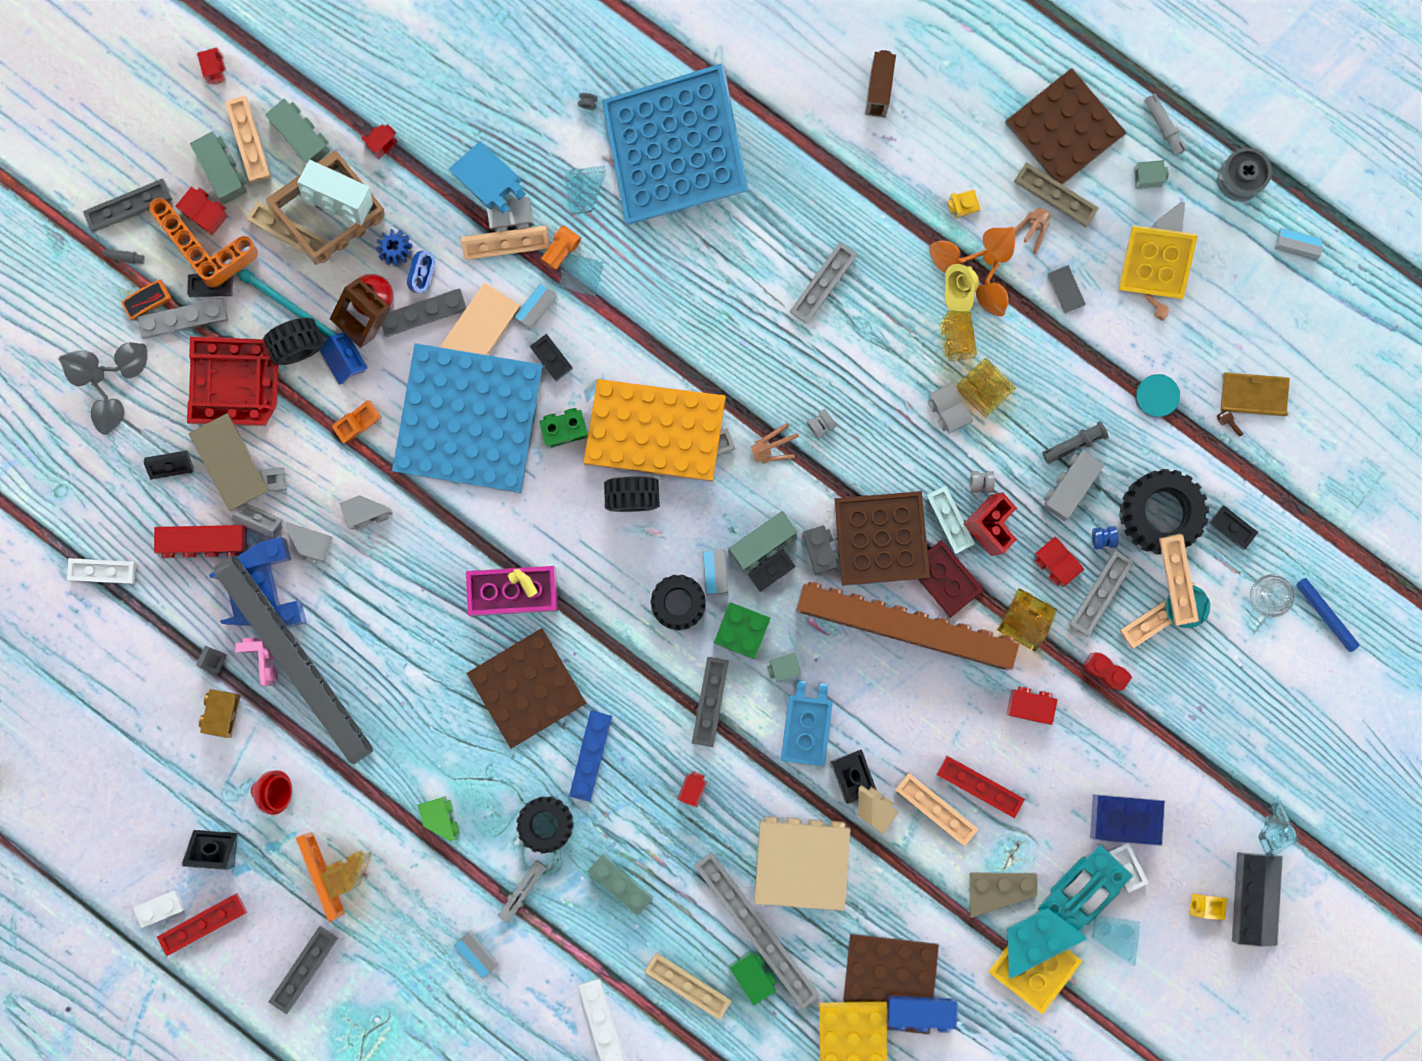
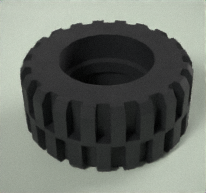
[1120,469,1210,555]

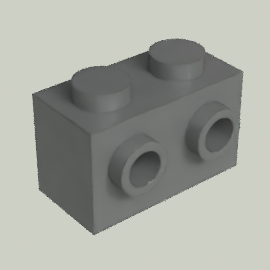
[802,525,840,575]

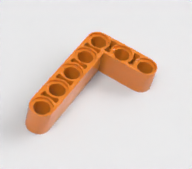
[149,198,258,287]

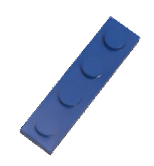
[569,710,612,802]

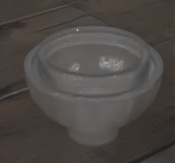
[1250,574,1295,618]

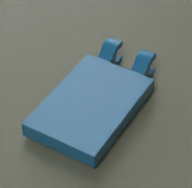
[449,141,526,214]
[781,680,833,767]

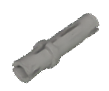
[1144,94,1188,156]
[497,860,547,923]

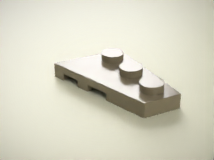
[969,872,1037,918]

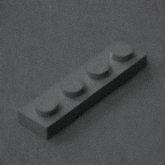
[83,178,173,233]
[381,288,467,337]
[692,656,729,747]
[268,926,339,1014]

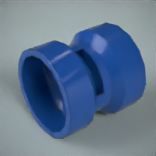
[1092,526,1119,550]

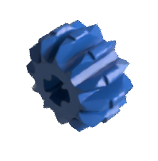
[375,229,413,266]

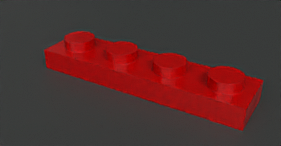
[936,755,1025,818]
[157,893,248,957]

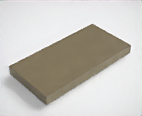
[188,413,269,511]

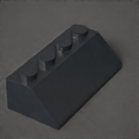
[1232,852,1283,946]

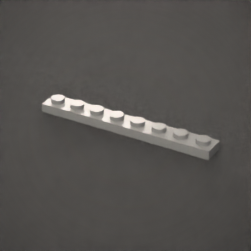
[694,852,820,1010]

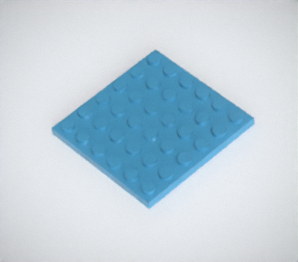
[602,64,749,225]
[392,343,543,493]

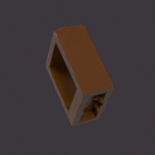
[865,50,896,118]
[330,278,390,348]

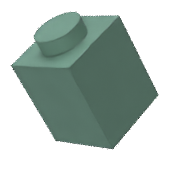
[1134,160,1169,189]
[767,653,802,682]

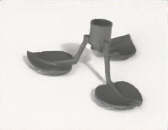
[58,342,148,435]

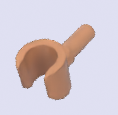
[1144,294,1169,321]

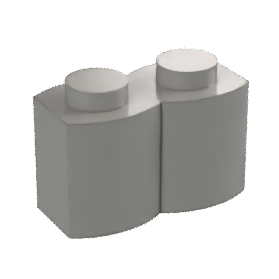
[487,197,534,232]
[927,382,973,434]

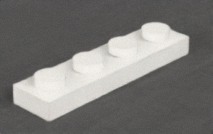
[578,978,625,1061]

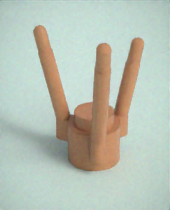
[1014,207,1051,254]
[750,423,799,464]

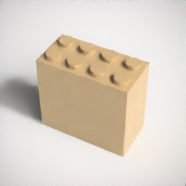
[754,816,850,911]

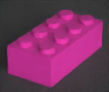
[466,566,558,616]

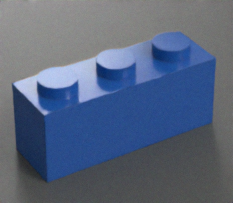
[887,996,958,1033]

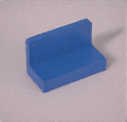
[320,332,368,385]

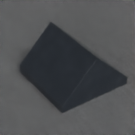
[830,749,877,804]
[182,830,238,870]

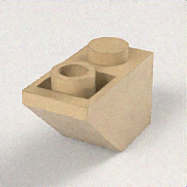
[858,786,899,834]

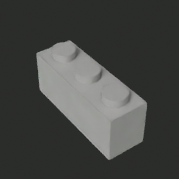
[1043,450,1104,521]

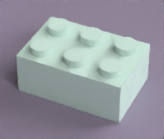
[298,160,373,225]

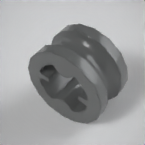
[577,93,598,110]

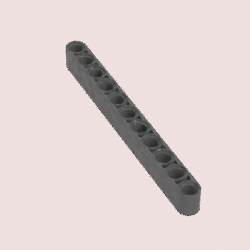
[213,555,373,764]

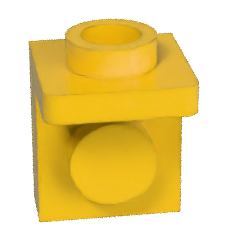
[947,189,981,219]
[1190,893,1227,920]

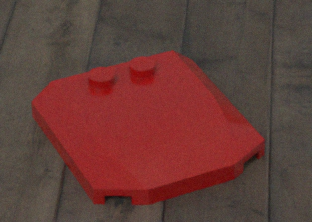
[187,337,279,426]

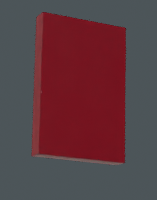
[918,540,984,618]

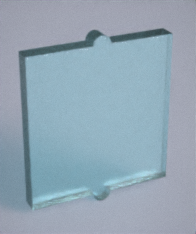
[559,253,604,296]

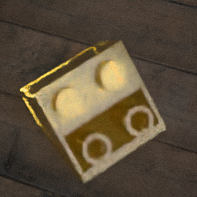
[940,310,977,362]
[956,358,1016,419]
[997,588,1057,652]
[321,851,372,899]

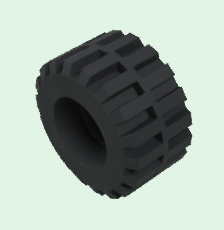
[263,318,324,365]
[604,477,660,512]
[650,574,706,630]
[516,796,574,854]

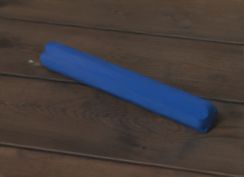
[1296,578,1360,652]

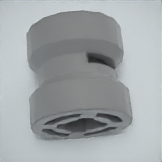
[806,409,836,439]
[970,471,995,493]

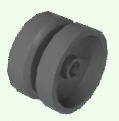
[1217,147,1272,202]

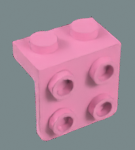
[235,638,278,686]

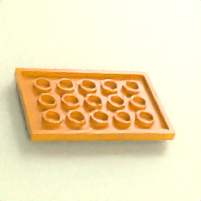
[584,379,726,482]

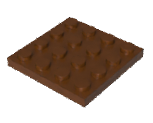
[1005,68,1127,185]
[834,491,930,586]
[467,628,587,749]
[843,933,939,1035]

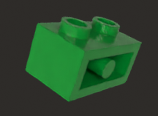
[539,408,588,449]
[729,950,777,1006]

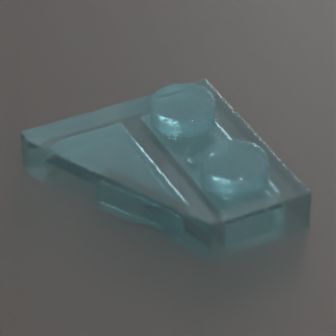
[565,166,606,215]
[1258,801,1299,858]
[1092,916,1141,965]

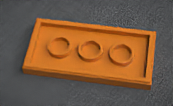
[296,832,345,922]

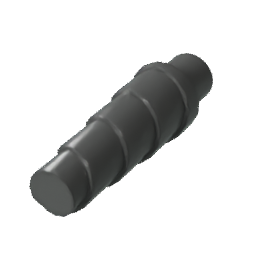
[103,249,145,264]

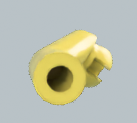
[508,569,537,597]

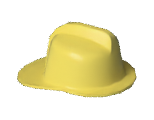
[945,264,979,315]

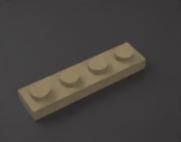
[1014,162,1099,228]

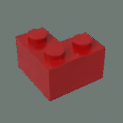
[964,492,1017,556]

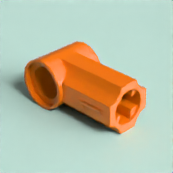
[541,225,582,271]

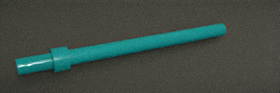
[229,261,337,338]

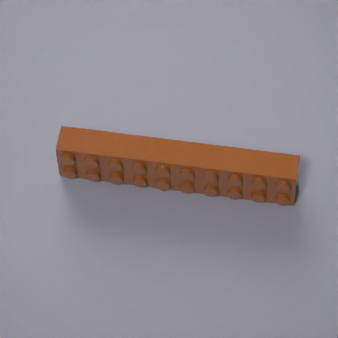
[795,581,1019,670]

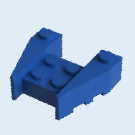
[209,537,307,628]

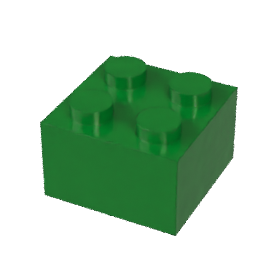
[714,602,771,659]

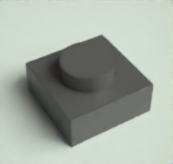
[196,645,227,675]

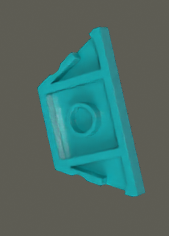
[1007,907,1087,979]

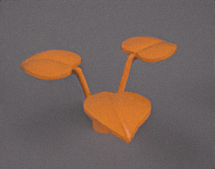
[929,227,1015,316]

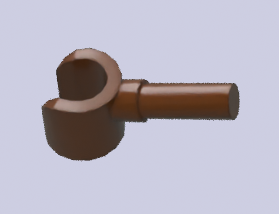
[1217,411,1244,437]

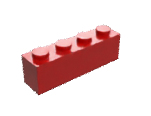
[154,525,247,558]

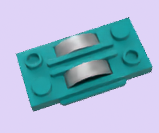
[1038,844,1133,931]

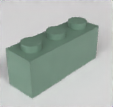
[265,98,330,163]
[190,131,247,204]
[729,510,797,571]
[587,853,653,916]

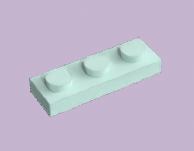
[926,486,975,554]

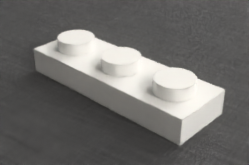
[67,558,136,584]

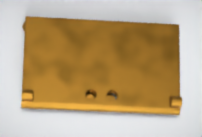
[1220,372,1290,416]

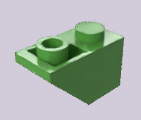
[418,796,460,841]

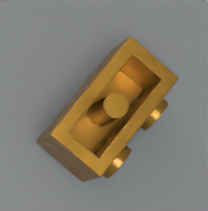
[199,689,241,738]

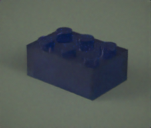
[1090,794,1165,846]

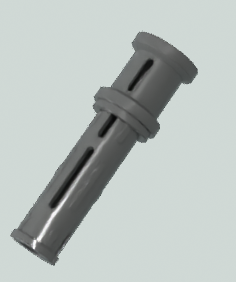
[1042,421,1109,464]

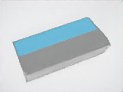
[1275,228,1322,260]
[514,284,557,330]
[703,549,728,595]
[454,930,499,979]

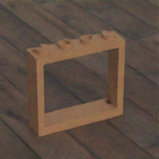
[266,150,385,265]

